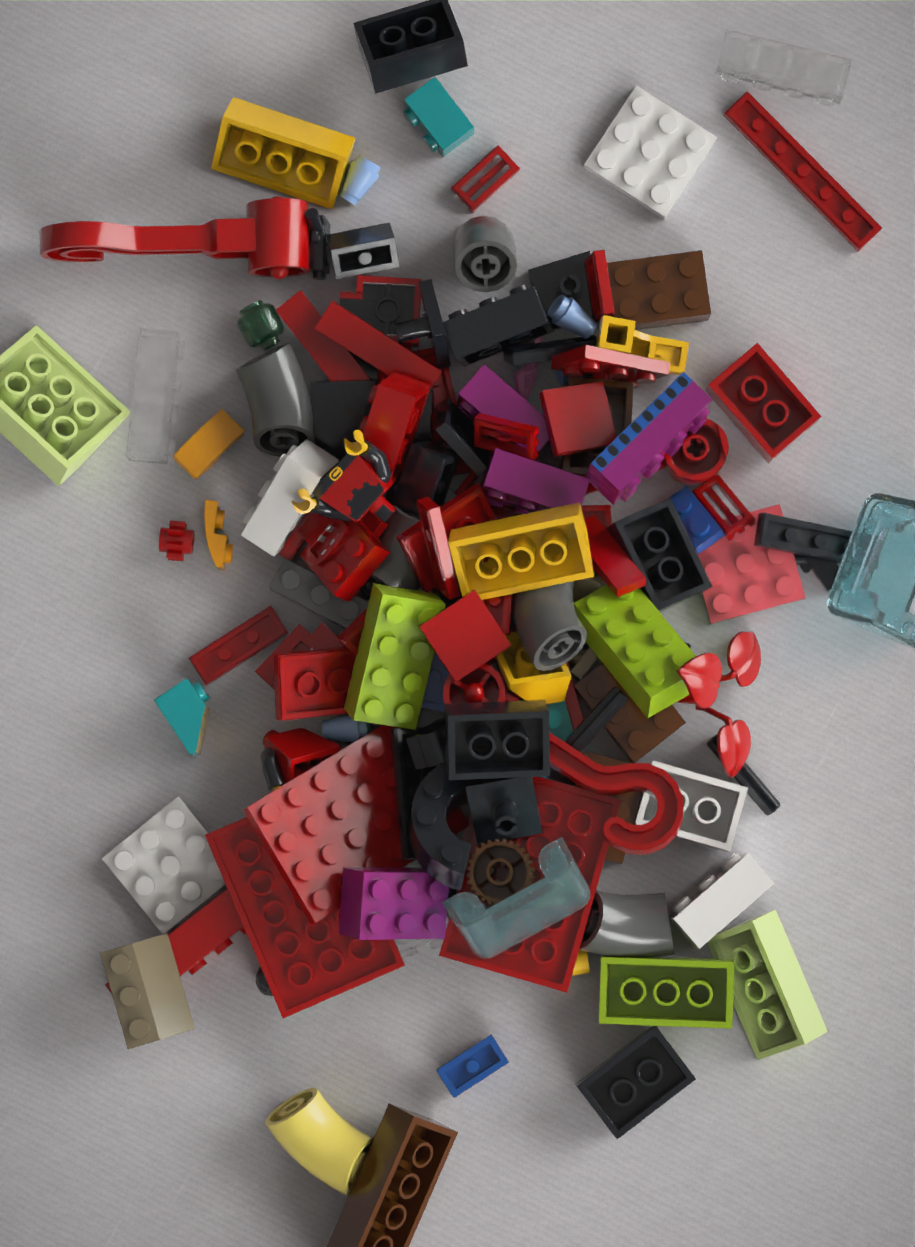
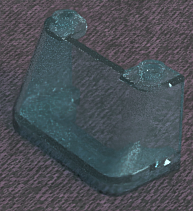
[827,493,915,648]
[442,837,591,959]

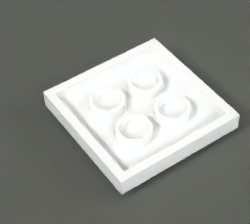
[583,85,717,219]
[102,796,226,934]

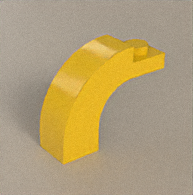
[596,315,689,376]

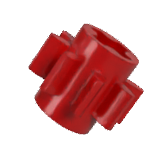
[159,520,195,561]

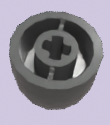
[453,216,517,292]
[235,342,315,457]
[359,504,420,600]
[512,581,587,671]
[580,890,675,957]

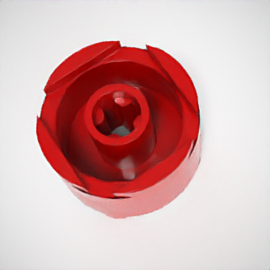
[662,417,729,485]

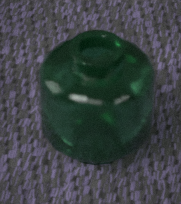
[237,300,285,351]

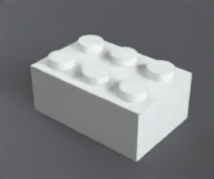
[241,439,339,557]
[633,761,748,852]
[669,853,775,949]

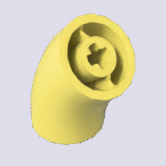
[265,1088,374,1196]

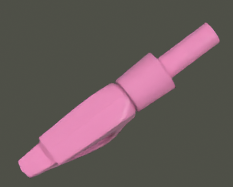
[514,336,544,400]

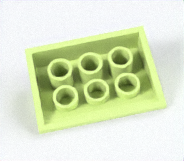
[0,325,131,486]

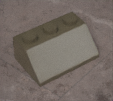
[100,933,195,1049]

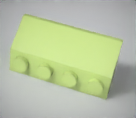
[707,910,828,1060]

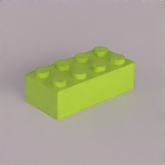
[344,583,446,730]
[574,585,696,718]
[599,955,735,1029]

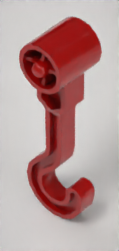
[39,196,310,280]
[443,664,683,855]

